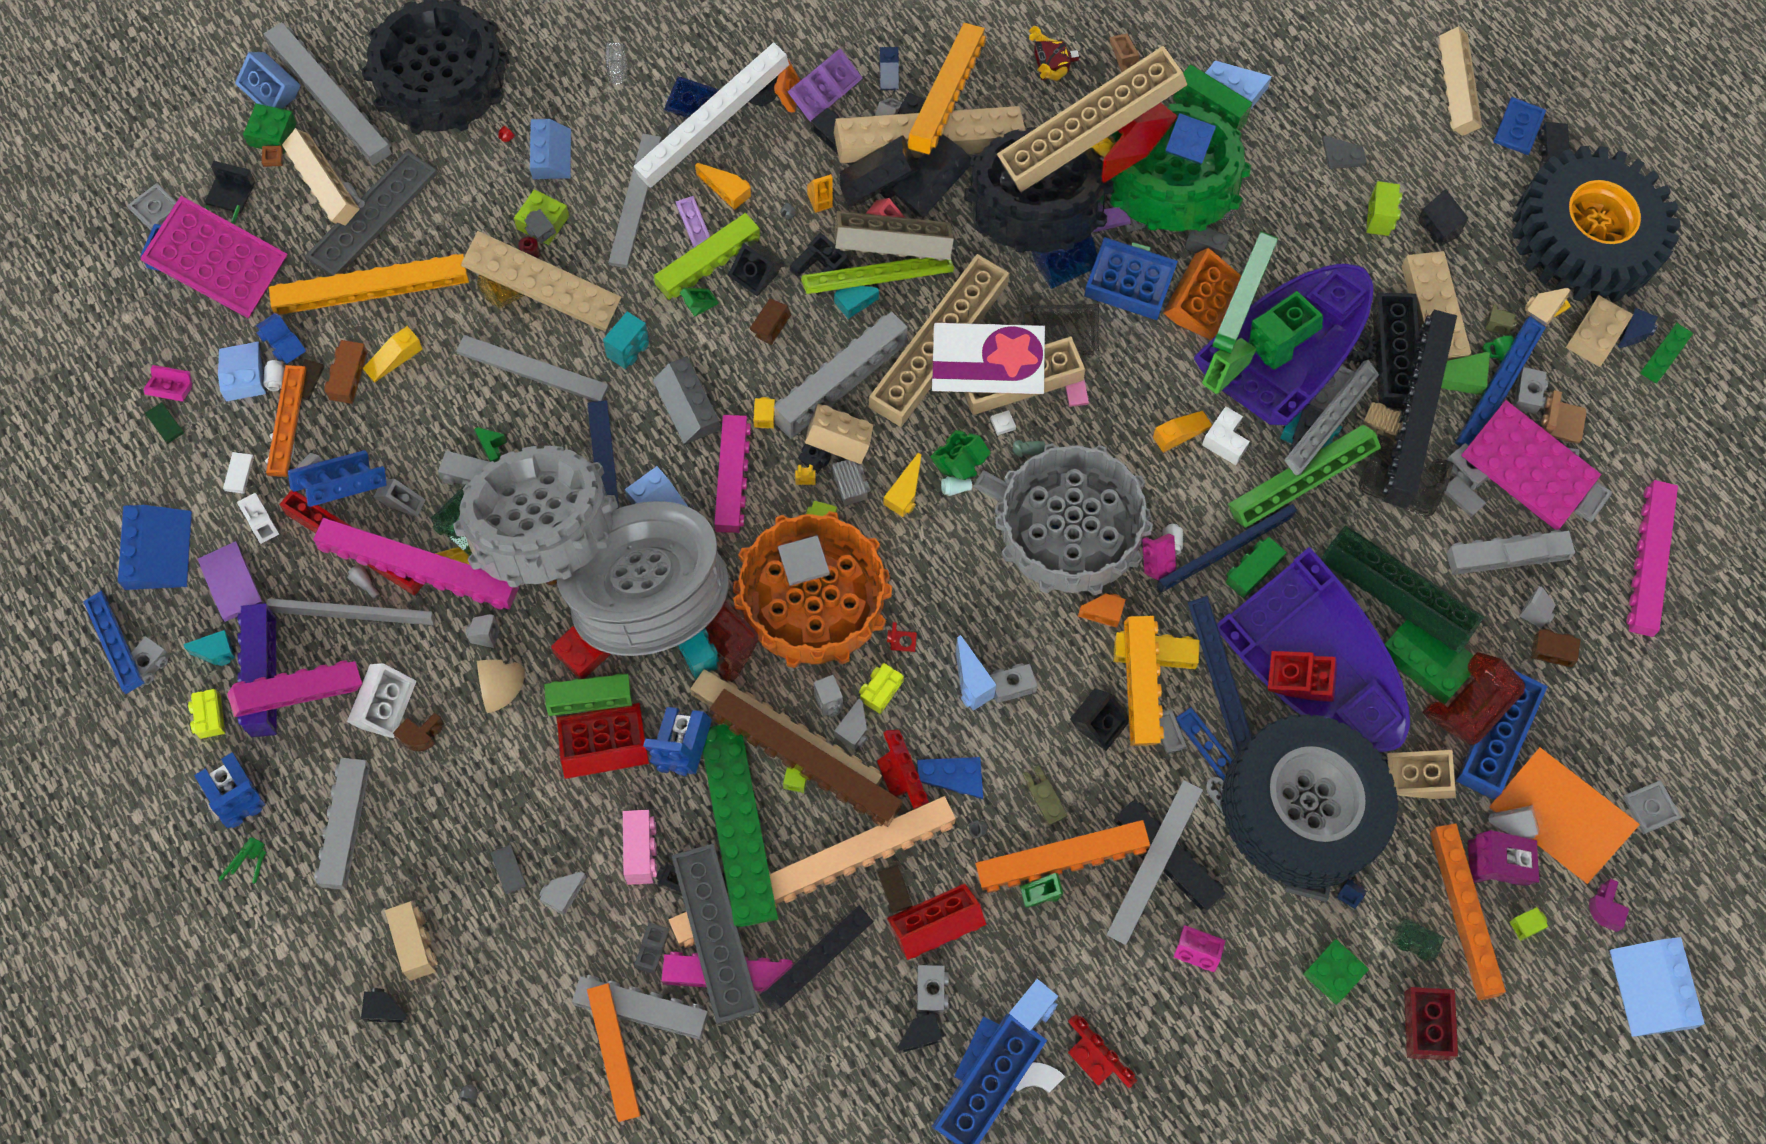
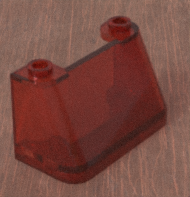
[705,601,759,682]
[1422,652,1525,745]

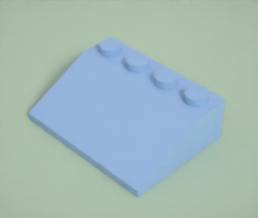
[1610,937,1705,1037]

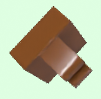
[261,146,283,167]

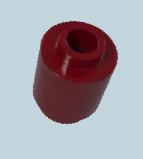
[518,237,540,259]

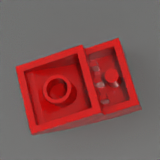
[1268,651,1337,702]

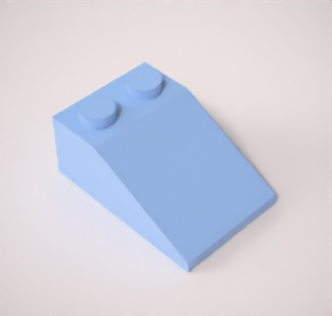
[218,342,266,401]
[625,466,688,507]
[955,635,996,711]

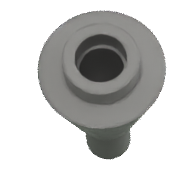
[342,182,365,208]
[347,565,380,599]

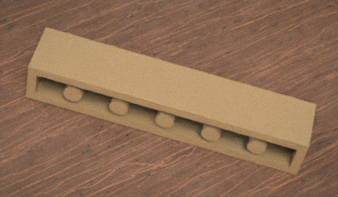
[1439,26,1482,135]
[282,128,359,226]

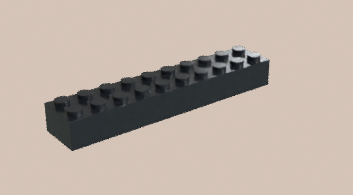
[1382,309,1457,508]

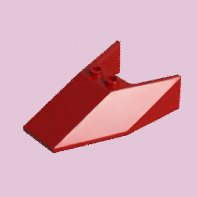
[1102,102,1177,183]

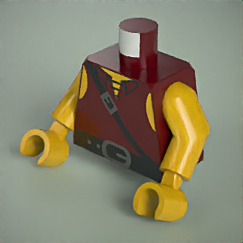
[1029,26,1079,81]

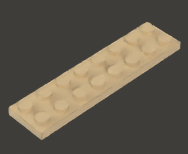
[461,231,621,331]

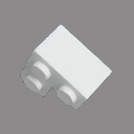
[1202,407,1250,465]

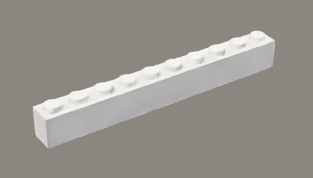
[634,42,789,188]

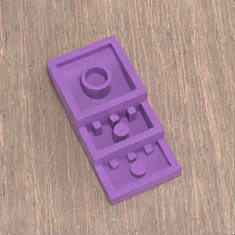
[788,48,862,122]
[198,541,264,622]

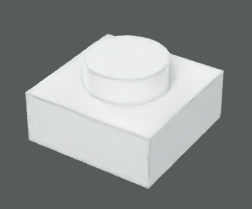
[990,410,1016,435]

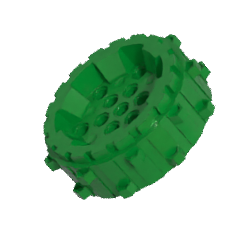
[1110,104,1251,232]

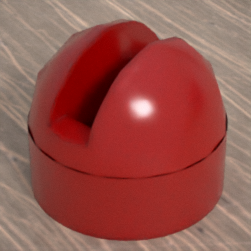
[498,125,515,142]

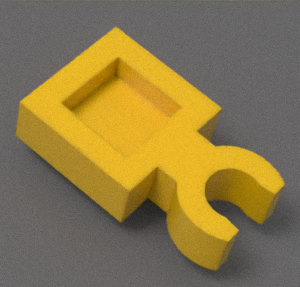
[795,465,816,485]

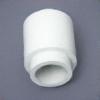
[263,360,285,391]
[1162,524,1183,555]

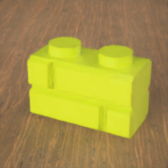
[859,663,904,714]
[188,689,225,739]

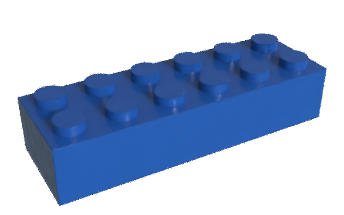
[1455,668,1548,800]
[931,1014,1047,1144]

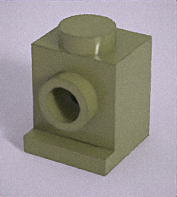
[1485,305,1518,336]

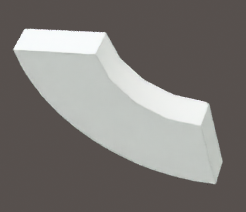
[1015,1062,1065,1093]

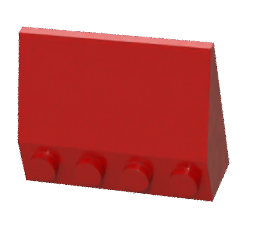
[557,703,649,779]

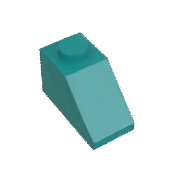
[834,286,879,319]
[183,630,236,666]

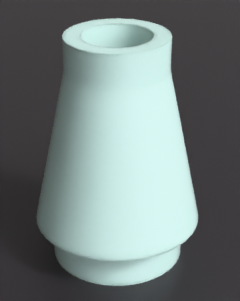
[941,476,972,496]

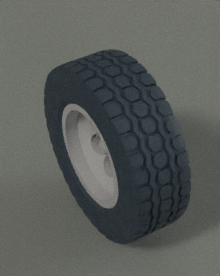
[1221,715,1398,889]

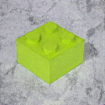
[1366,181,1402,236]
[514,189,569,245]

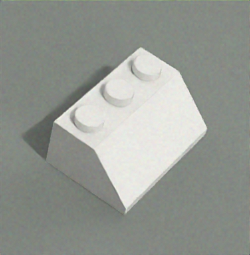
[347,663,416,738]

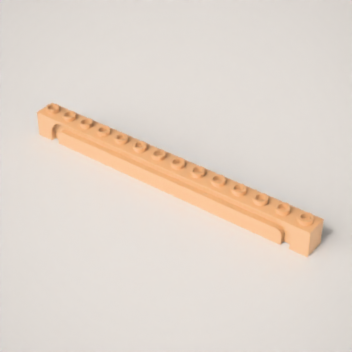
[668,796,956,948]

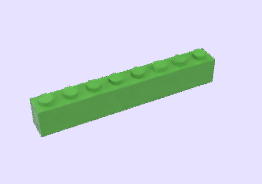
[1228,425,1381,528]

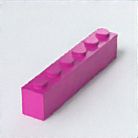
[714,415,751,533]
[227,660,362,717]
[662,952,793,991]

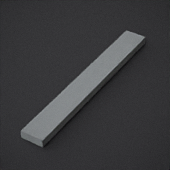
[608,134,662,268]
[456,335,609,402]
[1284,360,1379,475]
[266,598,435,625]
[1107,780,1203,945]

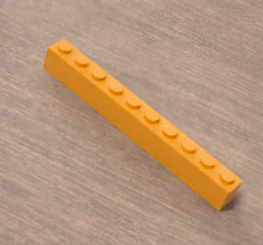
[908,23,986,155]
[269,254,469,315]

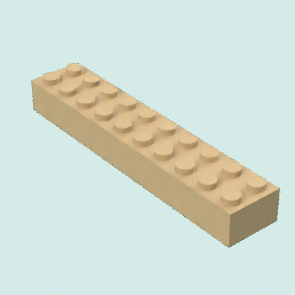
[997,46,1187,192]
[834,106,1026,163]
[869,254,1010,427]

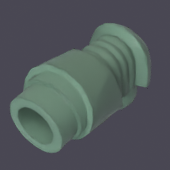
[1013,440,1046,457]

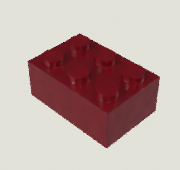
[1404,987,1458,1061]

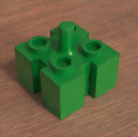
[930,430,991,480]

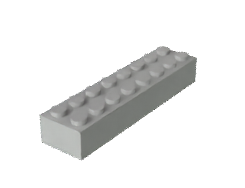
[774,311,908,439]

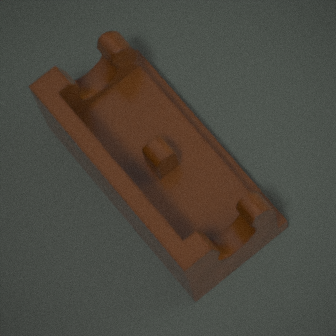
[750,299,791,345]

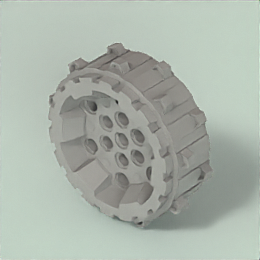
[995,443,1153,595]
[453,446,618,587]

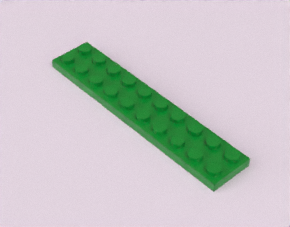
[703,724,778,928]

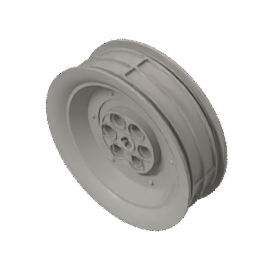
[557,501,729,656]

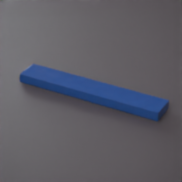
[83,591,144,694]

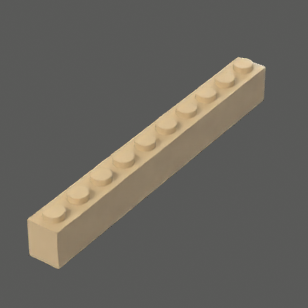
[690,669,882,786]

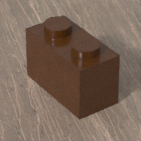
[1531,629,1581,668]

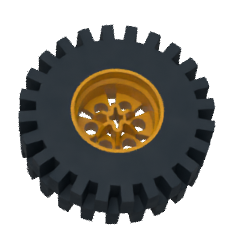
[1512,146,1680,303]

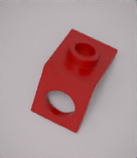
[887,622,917,652]

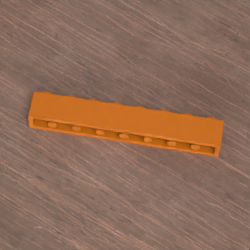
[976,820,1150,893]
[1430,823,1506,1000]

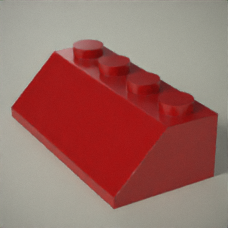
[887,884,987,960]

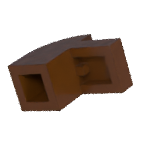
[393,713,444,751]

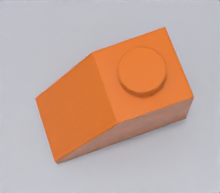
[1078,594,1126,628]

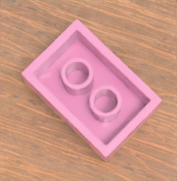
[623,810,657,885]

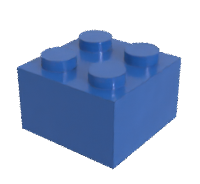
[1166,113,1216,165]

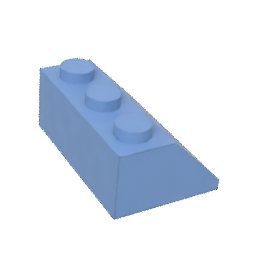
[235,52,301,109]
[530,119,571,179]

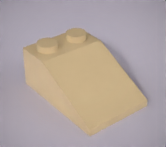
[1387,750,1456,799]

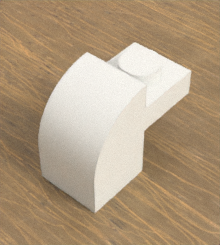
[237,493,279,544]

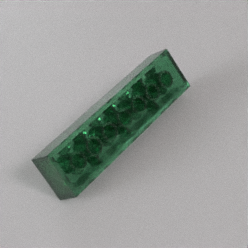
[1321,525,1484,653]

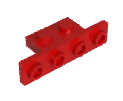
[877,730,929,809]
[1068,1014,1137,1088]

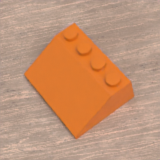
[1163,248,1241,340]

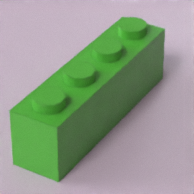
[544,674,632,716]

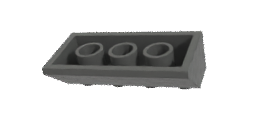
[653,356,720,445]

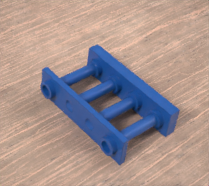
[288,450,387,507]

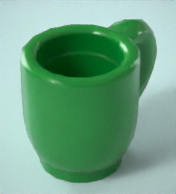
[1482,336,1515,363]

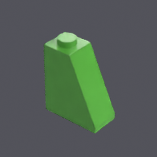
[1202,338,1256,394]
[1441,352,1490,395]

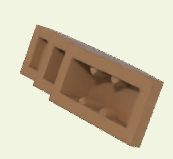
[1110,33,1139,72]

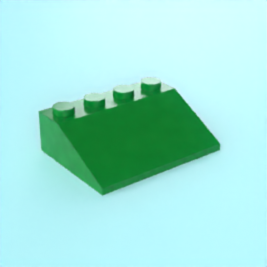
[1384,610,1481,705]

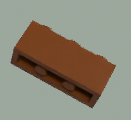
[324,340,368,404]

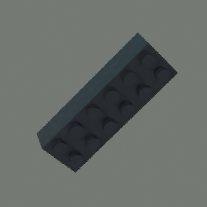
[1372,292,1420,408]

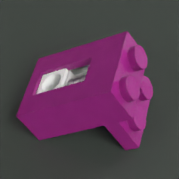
[1468,830,1539,886]

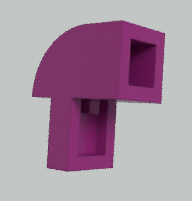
[1589,879,1630,932]

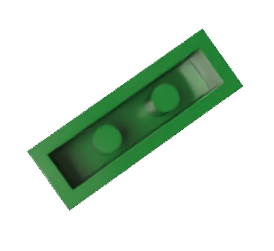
[1640,323,1693,384]
[1226,537,1287,599]

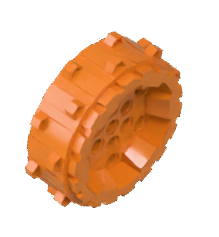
[733,511,892,668]

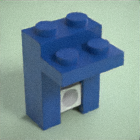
[643,707,712,776]
[194,752,265,828]

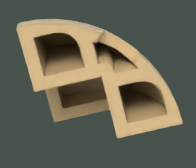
[477,660,525,713]

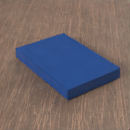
[1493,97,1546,155]

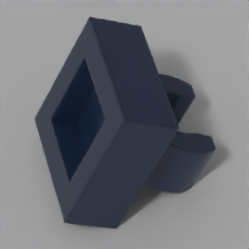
[1336,879,1367,909]

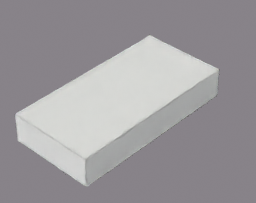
[223,452,254,493]

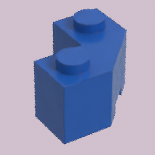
[256,313,306,364]

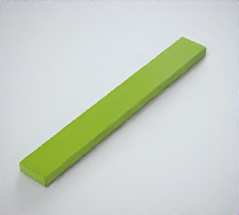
[801,257,954,294]

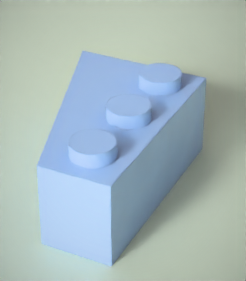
[1205,61,1272,109]
[1009,979,1058,1031]

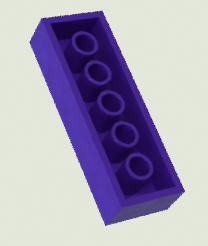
[238,603,277,738]

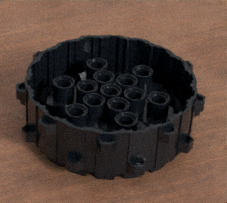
[361,0,510,134]
[964,127,1114,253]

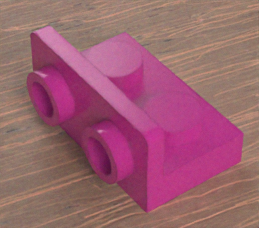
[1174,925,1226,972]

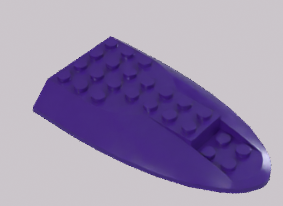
[1194,264,1373,425]
[1217,547,1410,752]

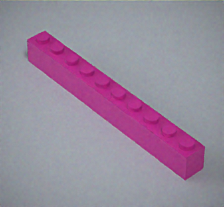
[313,518,519,610]

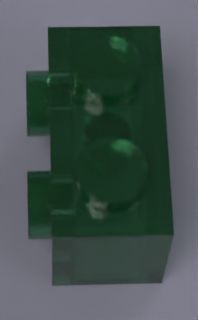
[1391,918,1445,961]

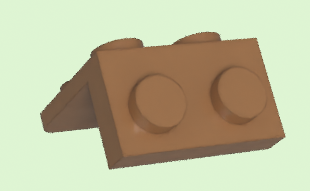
[1541,390,1586,444]

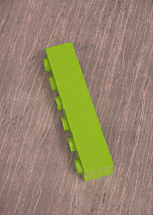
[654,213,760,300]

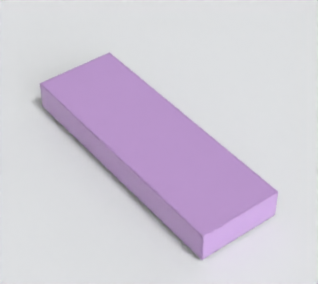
[676,196,710,248]

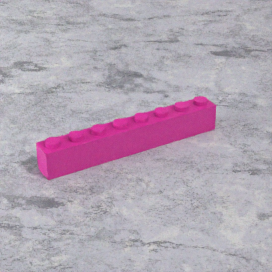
[1626,480,1678,637]

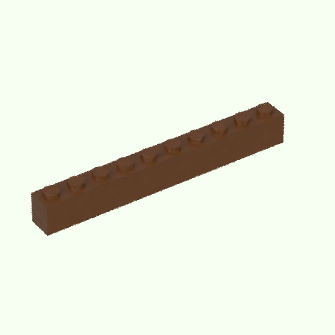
[710,689,902,827]

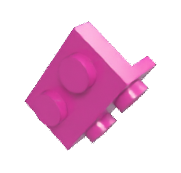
[144,365,192,401]
[1142,533,1176,581]

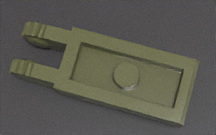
[1022,765,1068,826]

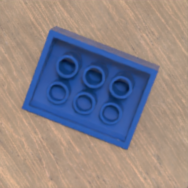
[1084,237,1178,320]
[118,505,192,590]

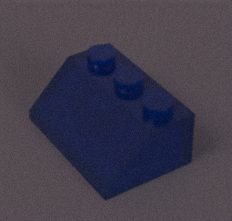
[664,76,719,118]
[1031,235,1098,289]

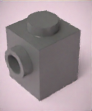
[524,209,556,244]

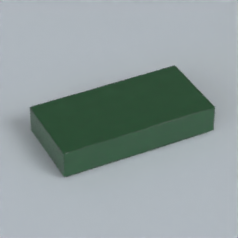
[145,402,184,444]

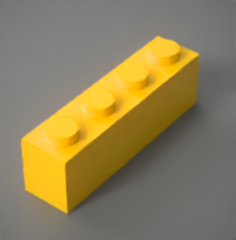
[1113,631,1199,669]

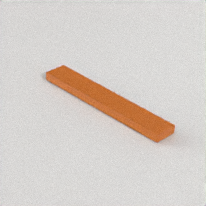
[266,365,307,477]
[587,983,641,1122]

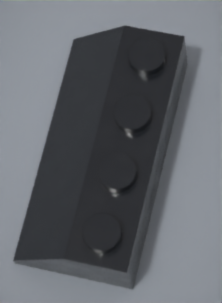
[891,134,971,218]
[840,135,920,206]

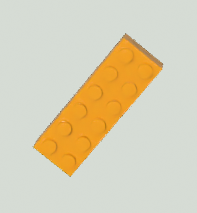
[1124,616,1164,746]

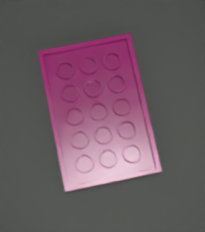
[141,196,288,319]
[1461,400,1602,530]

